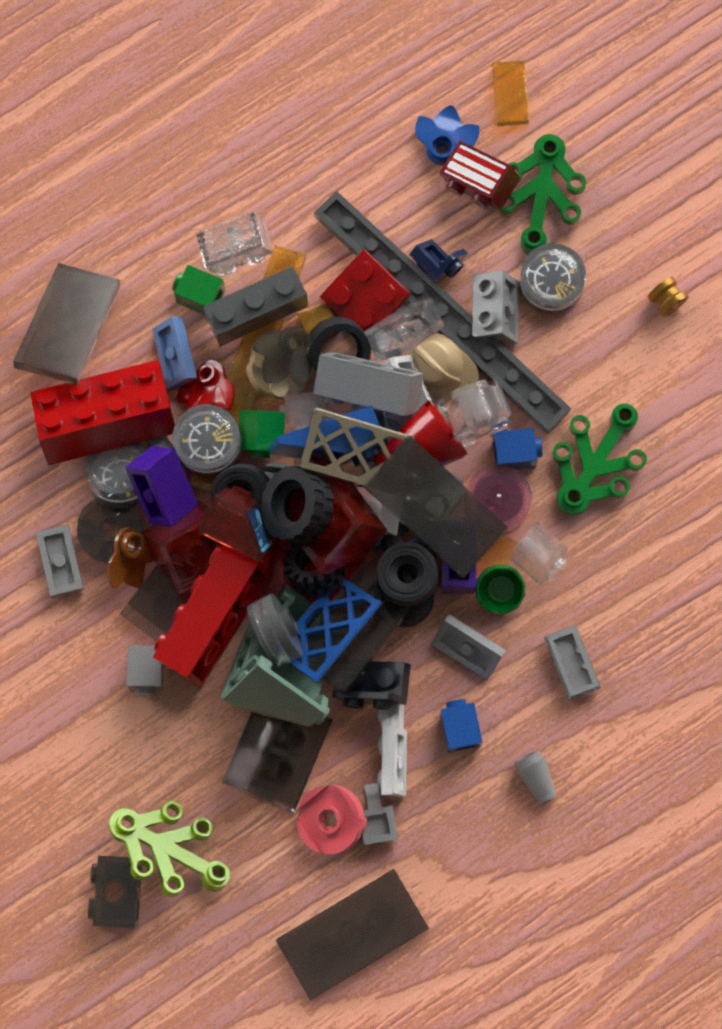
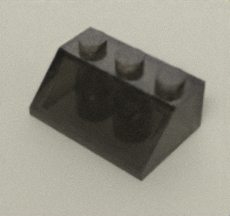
[222,712,333,814]

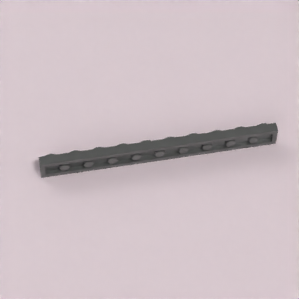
[314,191,571,434]

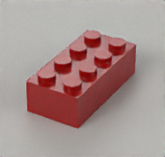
[30,360,177,466]
[153,540,272,689]

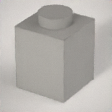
[127,646,164,697]

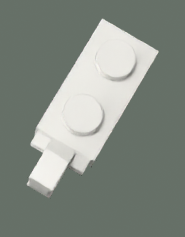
[377,705,407,798]

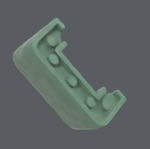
[221,584,349,727]

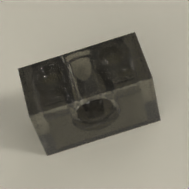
[88,856,143,929]

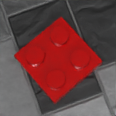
[320,249,412,340]

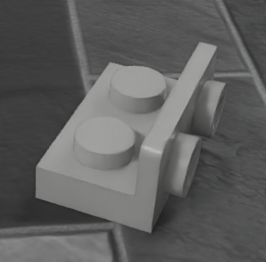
[472,270,519,345]

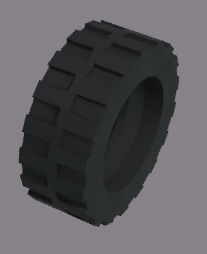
[260,466,334,544]

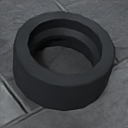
[306,317,371,372]

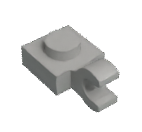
[362,783,398,845]

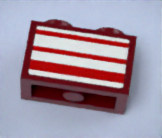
[439,140,521,211]

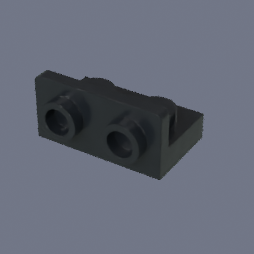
[332,660,411,710]

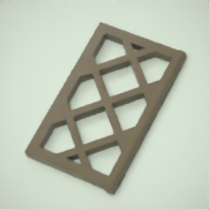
[299,407,414,495]

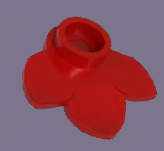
[177,360,235,414]

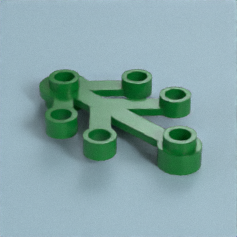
[500,134,586,255]
[552,404,647,515]

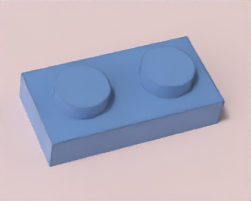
[152,316,197,390]

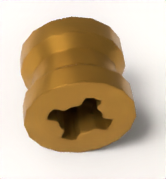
[647,276,689,317]

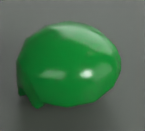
[475,564,525,614]

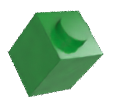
[172,265,225,315]
[239,410,285,458]

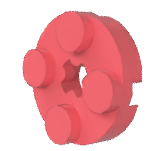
[297,785,367,854]

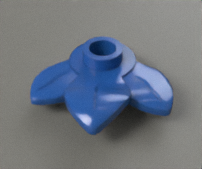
[415,105,479,165]

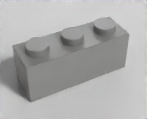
[313,352,424,420]

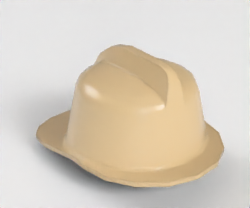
[410,333,479,403]

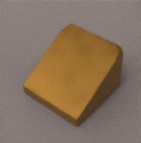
[297,304,339,340]

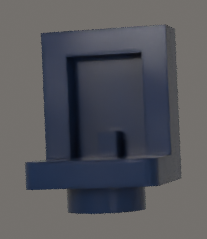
[409,239,468,282]

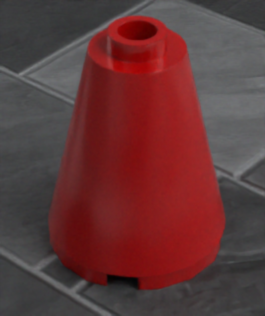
[373,400,468,486]

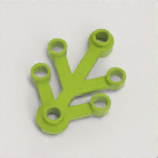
[108,801,230,897]

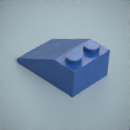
[269,405,386,467]

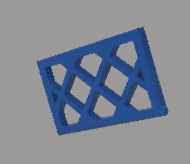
[273,577,382,683]

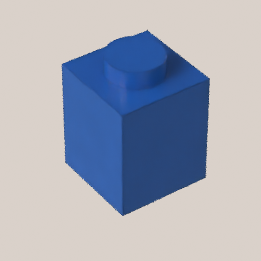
[493,428,543,472]
[440,699,483,753]

